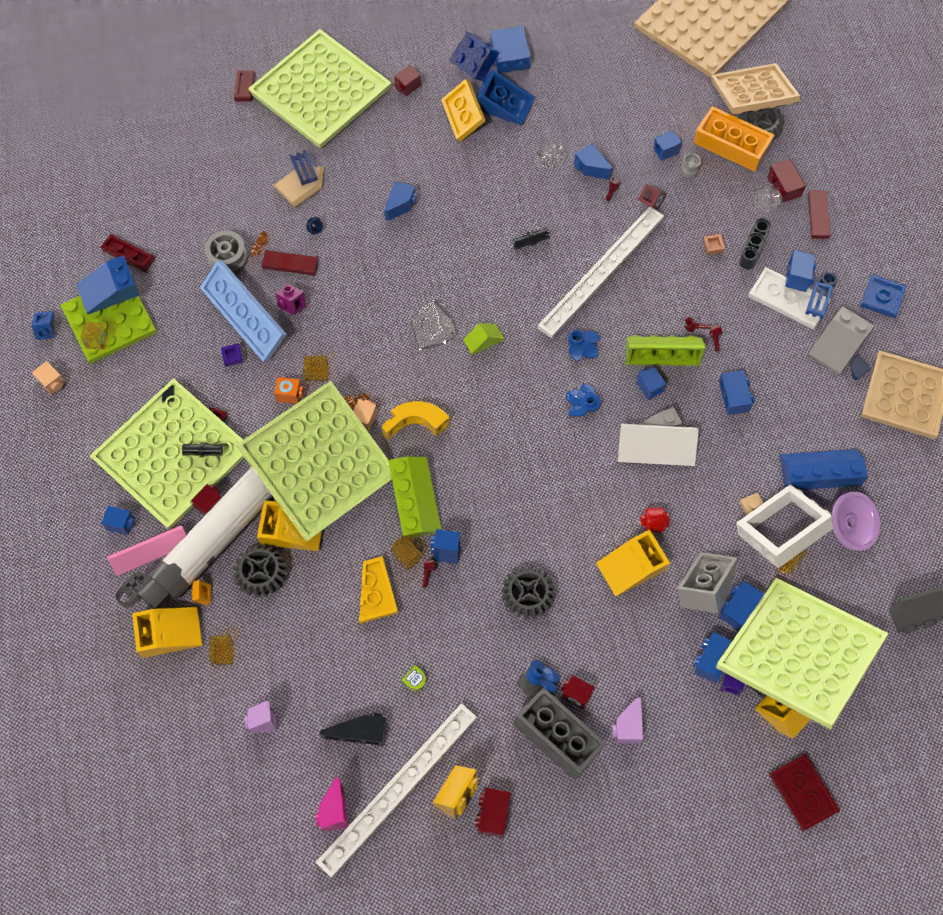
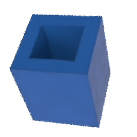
[653,130,682,161]
[636,367,666,400]
[101,505,135,535]

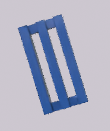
[805,281,833,319]

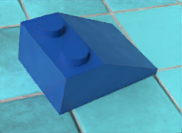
[476,70,535,125]
[76,255,140,315]

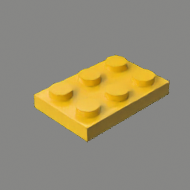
[441,79,486,141]

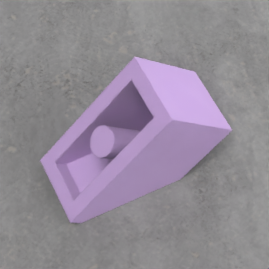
[612,698,643,744]
[245,701,277,734]

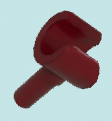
[605,176,621,201]
[684,318,711,332]
[709,325,722,352]
[422,560,435,588]

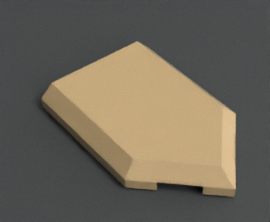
[273,166,324,208]

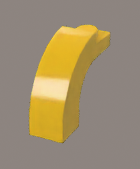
[382,401,450,440]

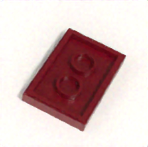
[768,754,840,832]

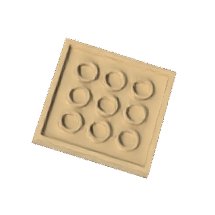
[711,63,800,114]
[860,350,943,439]

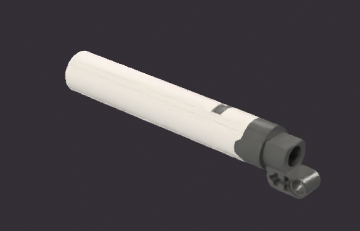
[115,467,273,609]

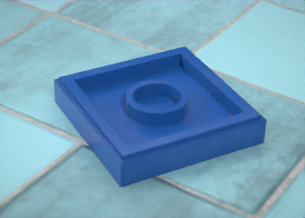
[860,274,907,318]

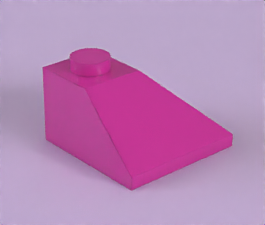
[315,778,348,832]

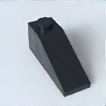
[320,713,387,746]

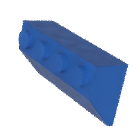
[779,449,868,490]

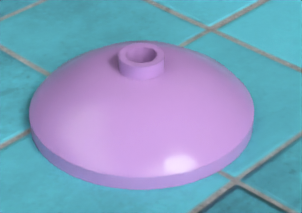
[832,492,880,551]

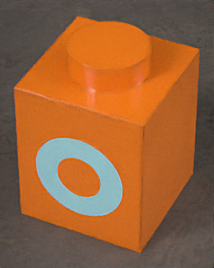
[274,377,304,404]

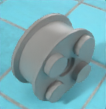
[205,231,247,272]

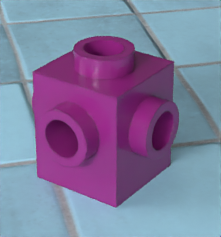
[275,284,306,315]

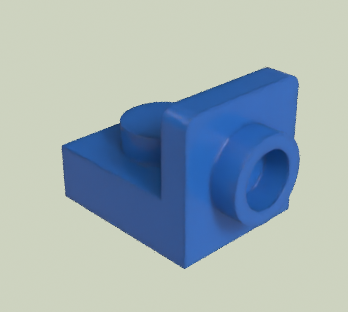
[31,311,55,340]

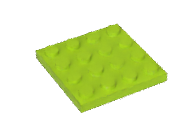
[60,296,157,364]

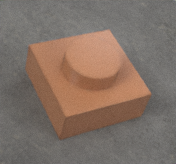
[703,234,725,255]

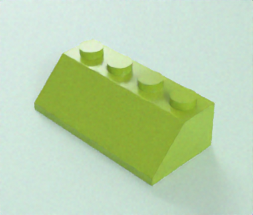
[625,335,705,366]
[388,456,441,540]

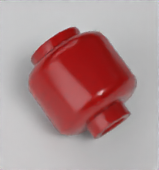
[640,507,669,533]

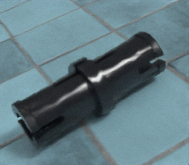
[512,228,550,250]
[182,442,223,458]

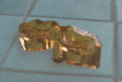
[250,230,268,256]
[343,393,370,407]

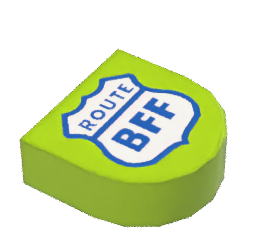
[401,665,426,691]

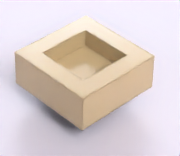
[739,493,764,516]

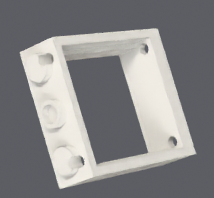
[736,484,833,568]

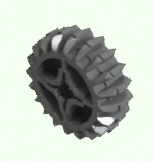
[738,107,784,143]
[233,544,287,597]
[501,566,556,620]

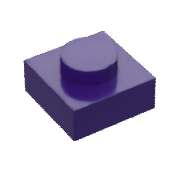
[221,343,243,367]

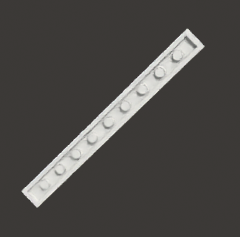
[538,207,664,339]
[316,703,477,878]

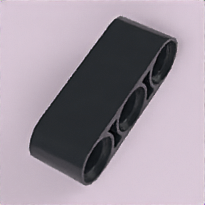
[739,218,771,270]

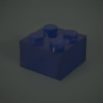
[449,31,500,81]

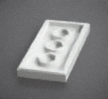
[748,267,831,330]
[618,424,699,466]

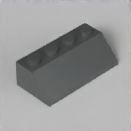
[889,586,943,633]
[513,688,606,781]

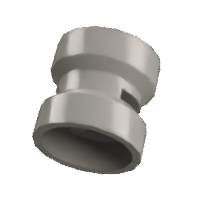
[681,153,701,178]

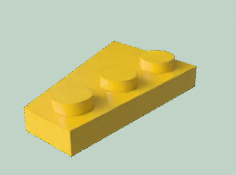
[359,556,398,624]

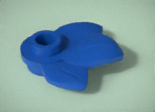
[568,329,601,361]
[566,384,601,417]
[526,660,560,693]

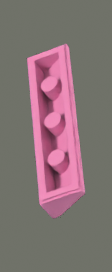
[107,526,187,575]

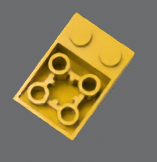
[257,500,322,551]
[596,530,670,597]
[132,607,203,658]
[433,765,478,819]

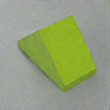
[463,323,504,355]

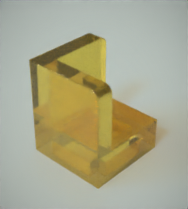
[303,356,328,381]
[209,635,234,665]

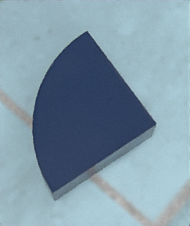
[851,355,871,381]

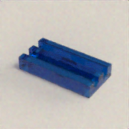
[290,150,318,185]

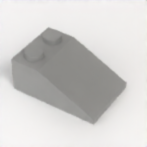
[808,306,874,375]
[677,552,738,614]

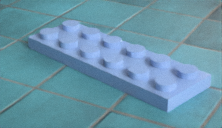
[200,260,287,362]

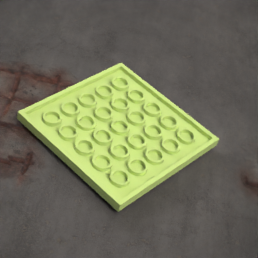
[248,29,392,149]
[90,378,244,530]
[236,381,392,542]
[716,578,888,730]

